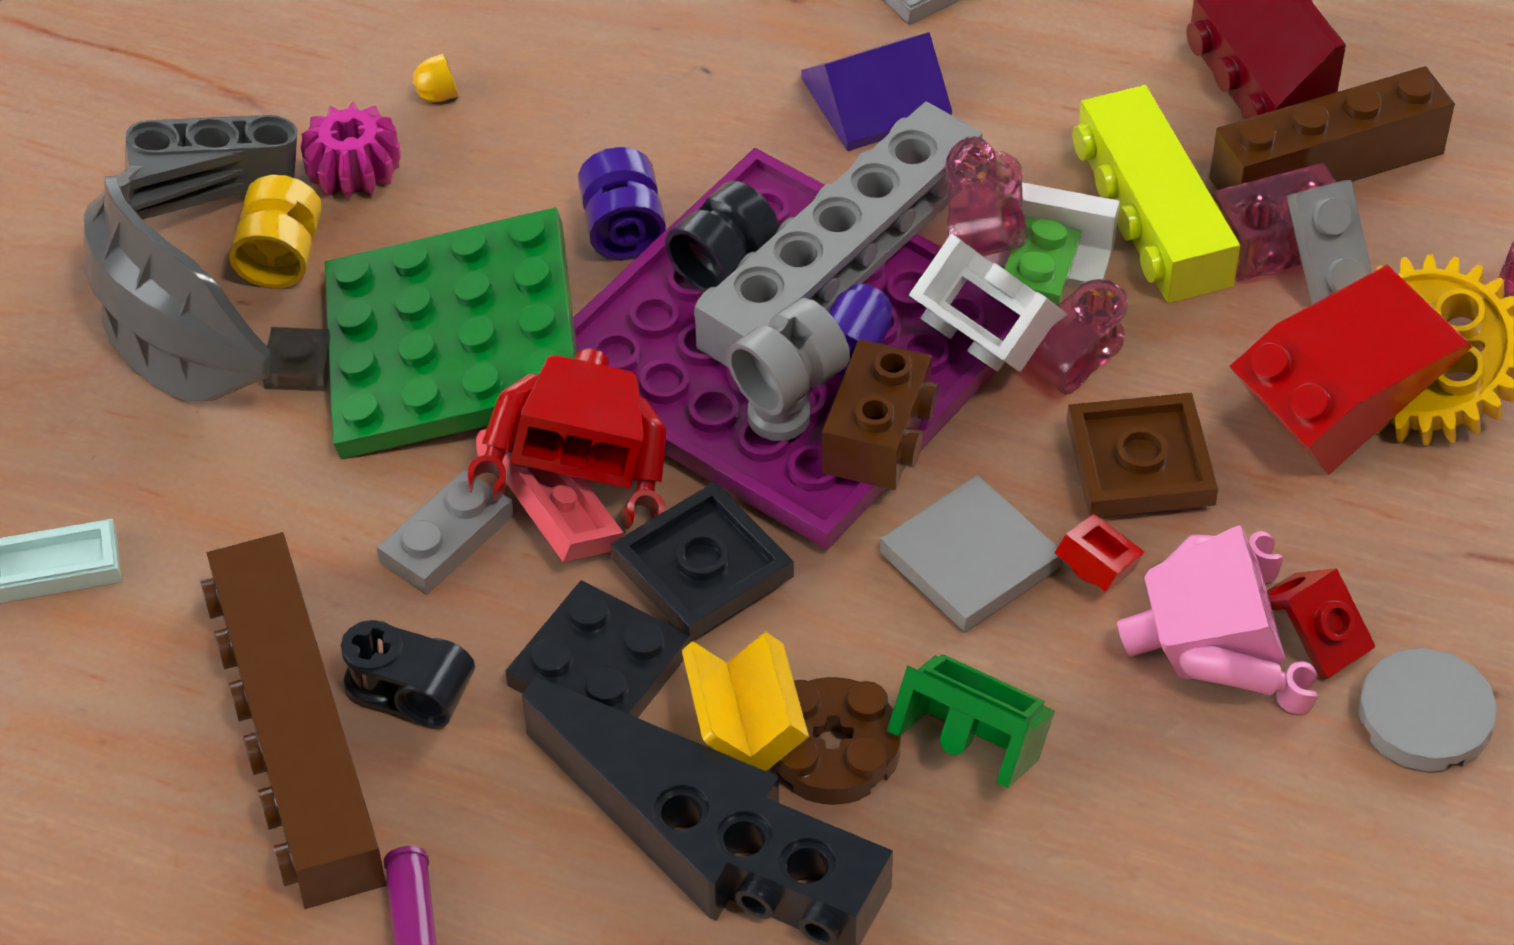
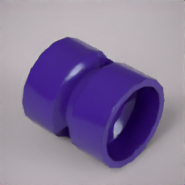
[578,147,666,261]

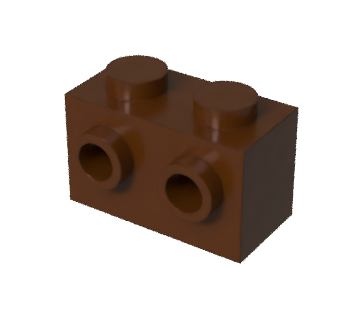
[822,339,940,490]

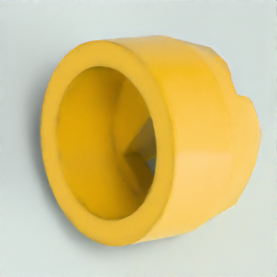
[413,53,459,102]

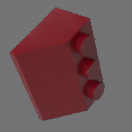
[1186,0,1346,120]

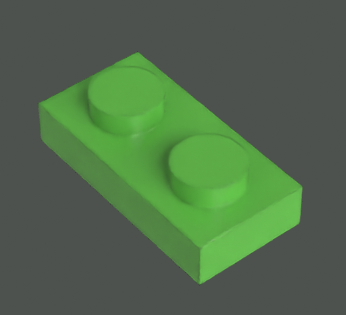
[996,216,1082,307]

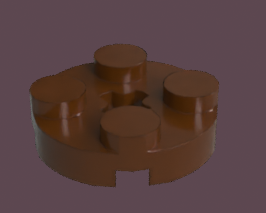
[770,677,901,805]

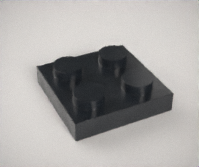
[611,481,794,641]
[505,580,691,718]

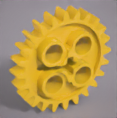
[1358,254,1514,445]

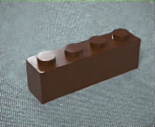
[1209,66,1455,217]

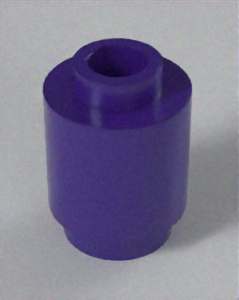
[829,284,892,376]

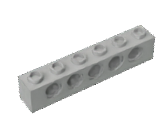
[694,101,983,368]

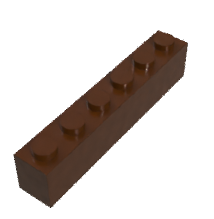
[200,532,386,909]

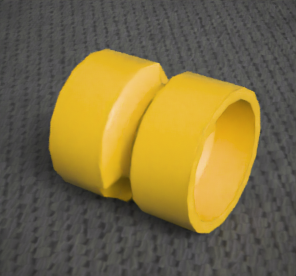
[229,175,322,289]

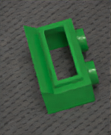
[887,654,1055,788]

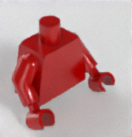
[467,349,666,530]

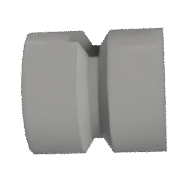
[727,298,850,416]

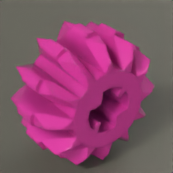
[300,101,401,200]

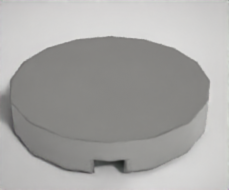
[1357,648,1497,772]

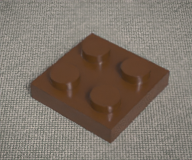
[1067,392,1218,517]

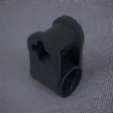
[341,620,476,728]

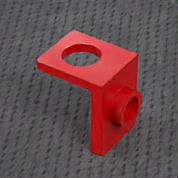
[1267,568,1375,678]

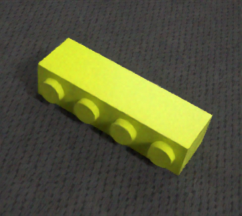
[1072,85,1240,304]

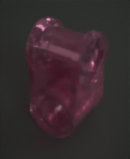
[945,136,1027,257]
[1025,279,1128,395]

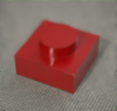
[1054,513,1145,593]

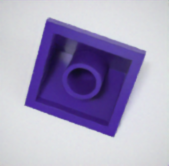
[801,32,952,151]

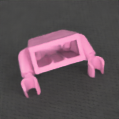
[1117,525,1318,715]

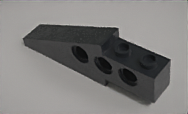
[522,676,893,945]

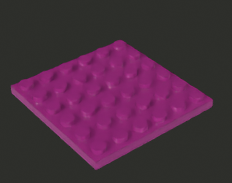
[573,147,1020,550]

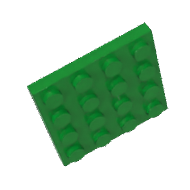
[325,207,577,459]

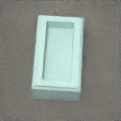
[0,519,122,603]

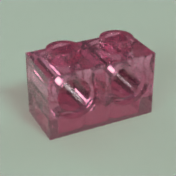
[1213,163,1336,282]

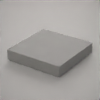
[880,475,1063,632]

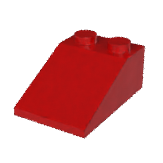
[1230,264,1472,475]

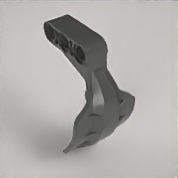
[83,115,297,401]

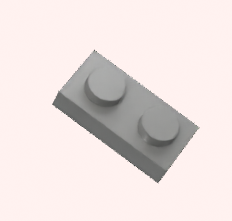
[1286,180,1372,305]
[377,469,514,595]

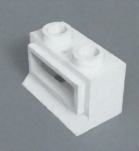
[909,233,1068,372]

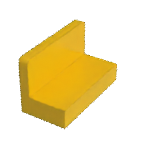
[682,631,809,771]

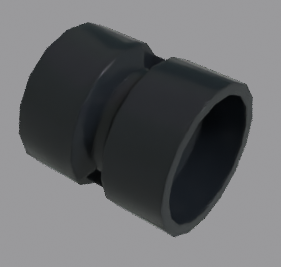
[665,180,780,292]

